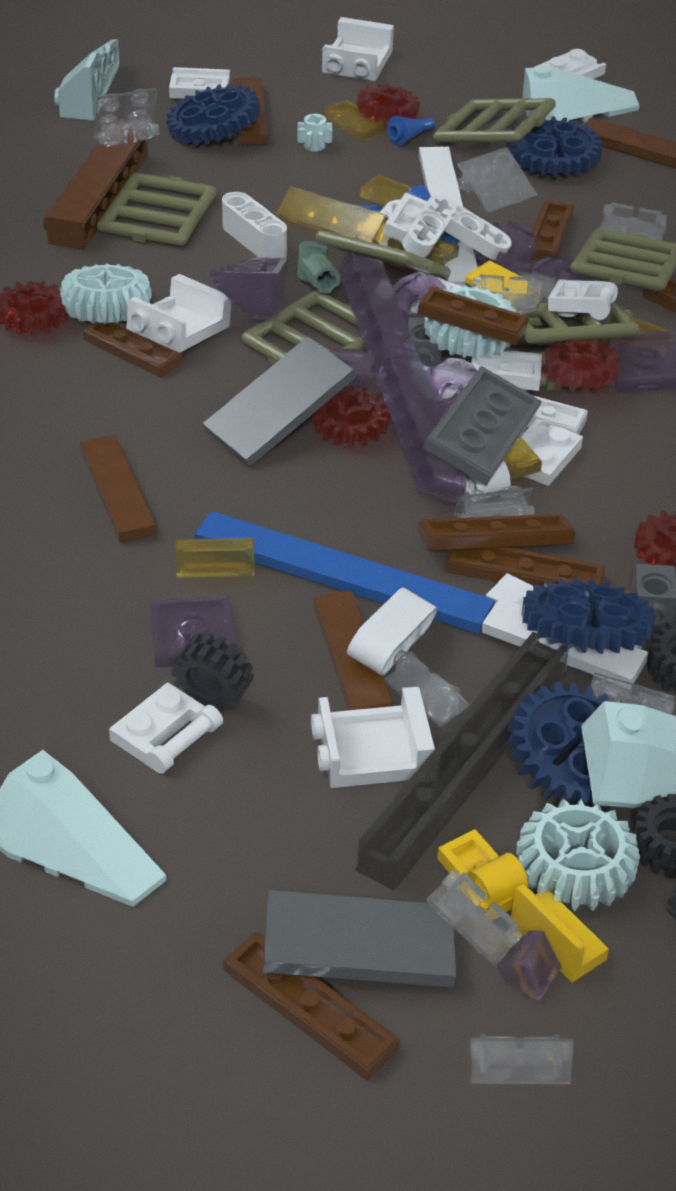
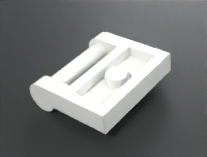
[548,280,618,320]
[109,682,223,773]

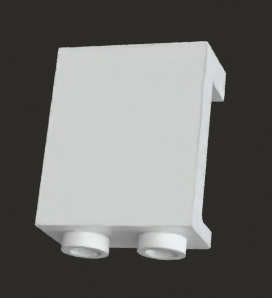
[322,17,394,81]
[126,274,232,353]
[311,686,435,788]

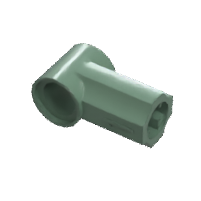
[297,241,340,293]

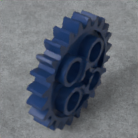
[166,83,261,146]
[506,116,603,177]
[521,578,656,654]
[506,682,613,808]

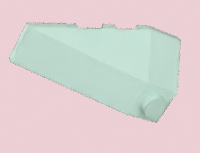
[54,39,120,120]
[522,65,639,122]
[581,701,676,808]
[0,750,167,907]

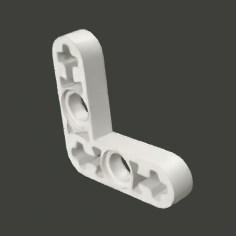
[402,194,512,260]

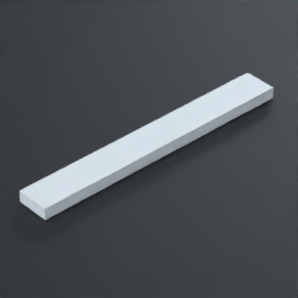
[419,147,478,288]

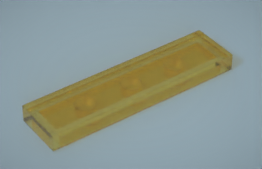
[277,186,389,244]

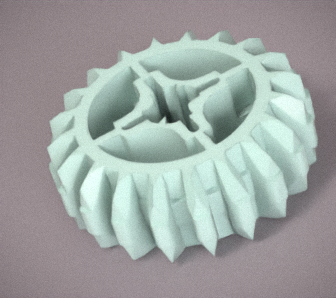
[60,263,151,324]
[424,284,516,360]
[516,798,640,912]

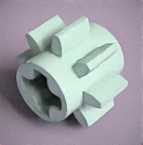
[297,114,332,151]

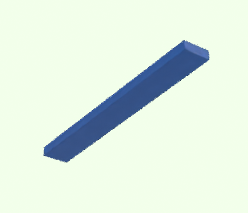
[194,511,495,634]

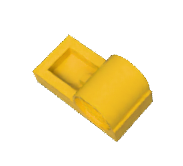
[437,829,528,921]

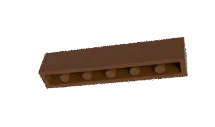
[43,124,148,250]

